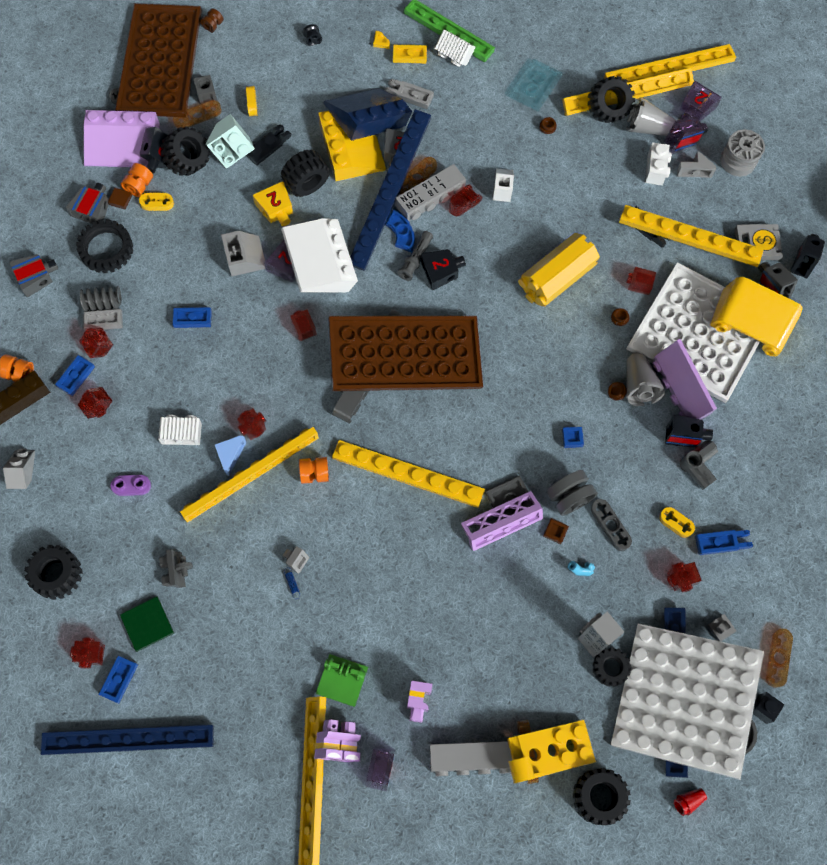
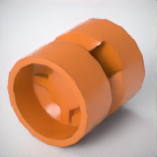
[121,163,153,197]
[0,354,34,382]
[299,457,329,484]

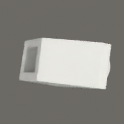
[493,168,514,202]

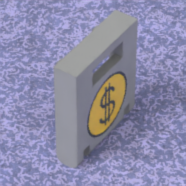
[734,224,783,260]

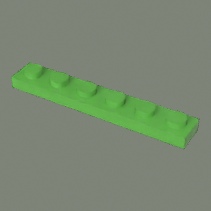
[404,0,495,63]

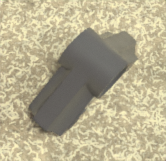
[680,440,718,490]

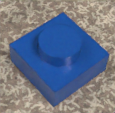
[562,427,584,448]

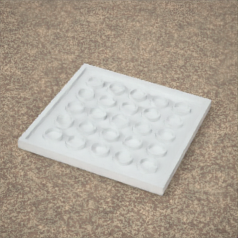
[626,262,760,403]
[611,624,764,780]

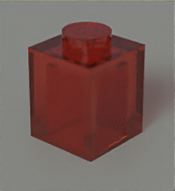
[626,267,656,295]
[290,309,317,341]

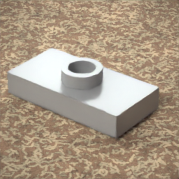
[84,309,123,331]

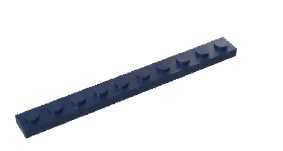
[350,109,431,271]

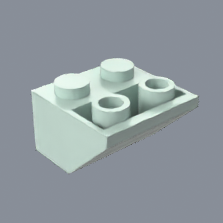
[206,114,255,168]

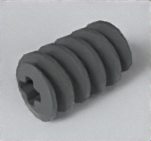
[80,286,122,312]

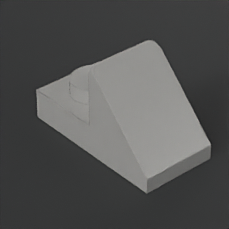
[677,151,716,178]

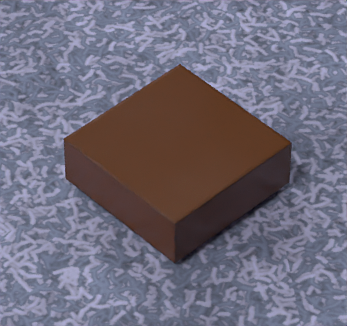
[108,188,132,210]
[543,518,569,544]

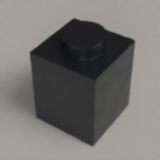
[753,692,785,724]

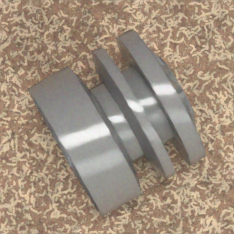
[720,129,765,177]

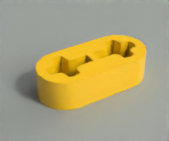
[246,86,258,117]
[139,193,174,211]
[659,507,695,538]

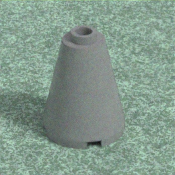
[626,97,677,136]
[626,353,665,406]

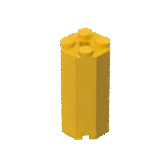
[518,233,600,307]

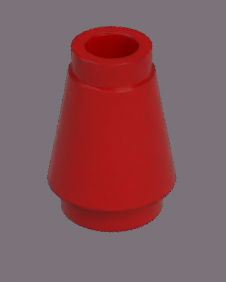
[674,788,707,816]

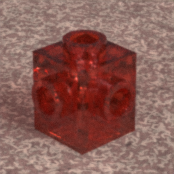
[79,328,113,358]
[78,387,112,419]
[237,408,266,440]
[667,562,702,593]
[70,637,105,669]

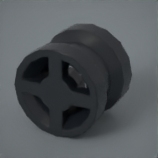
[303,24,322,46]

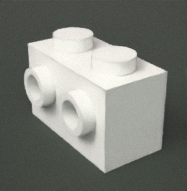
[645,143,672,185]

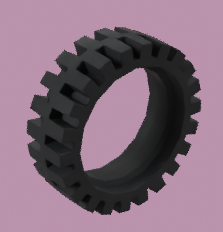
[76,219,133,273]

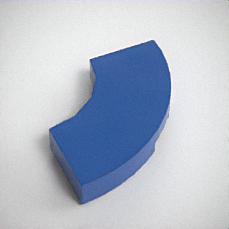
[386,210,415,253]

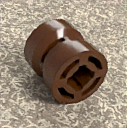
[200,8,224,33]

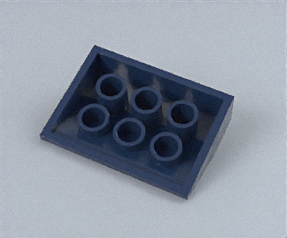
[323,88,412,141]

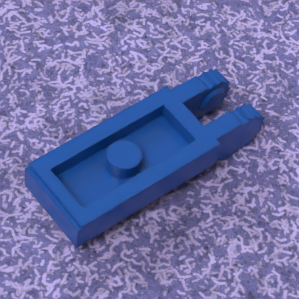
[695,530,753,555]

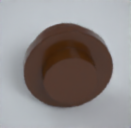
[539,117,557,134]
[611,308,630,326]
[608,382,626,401]

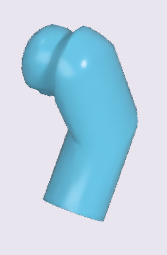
[568,561,595,576]

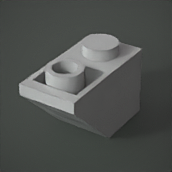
[3,448,35,489]

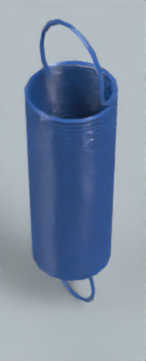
[284,567,300,599]

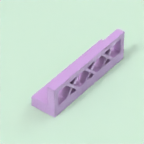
[461,491,543,551]

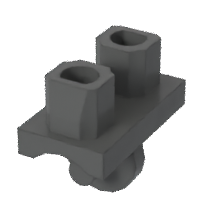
[159,549,193,588]

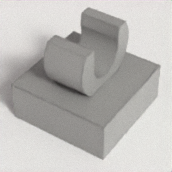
[283,546,310,574]
[707,614,736,642]

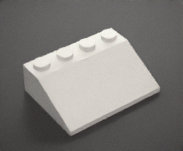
[281,218,358,293]

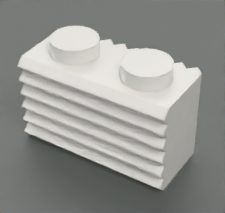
[434,29,475,67]
[158,415,202,445]

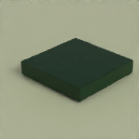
[120,596,175,652]

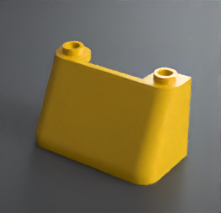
[710,277,803,357]

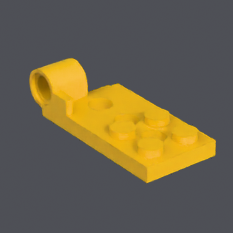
[507,720,596,783]

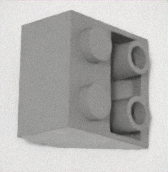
[221,231,267,276]

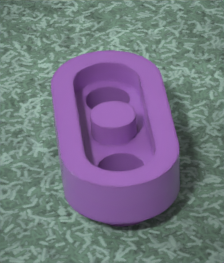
[111,475,151,496]

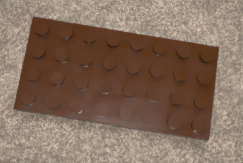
[116,3,202,118]
[328,316,483,391]

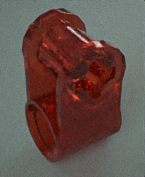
[449,184,482,216]

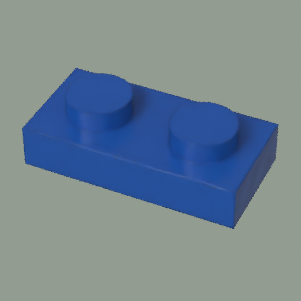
[173,307,212,328]
[55,355,95,396]
[98,656,138,704]

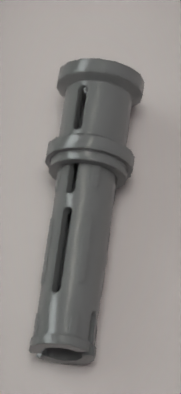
[397,231,433,281]

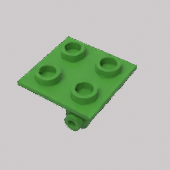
[316,654,368,707]

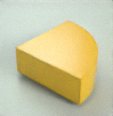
[373,31,390,49]

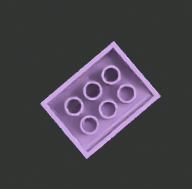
[84,110,160,167]
[653,339,717,420]

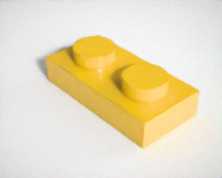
[393,45,427,64]

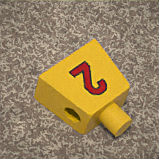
[253,181,293,226]

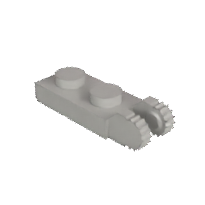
[384,79,434,109]

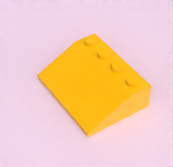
[318,110,386,181]

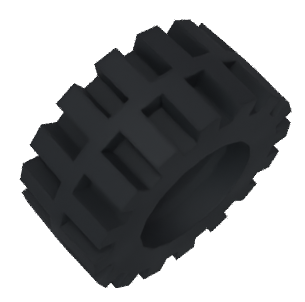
[592,648,631,687]

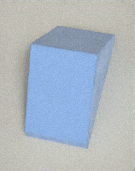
[215,435,246,476]

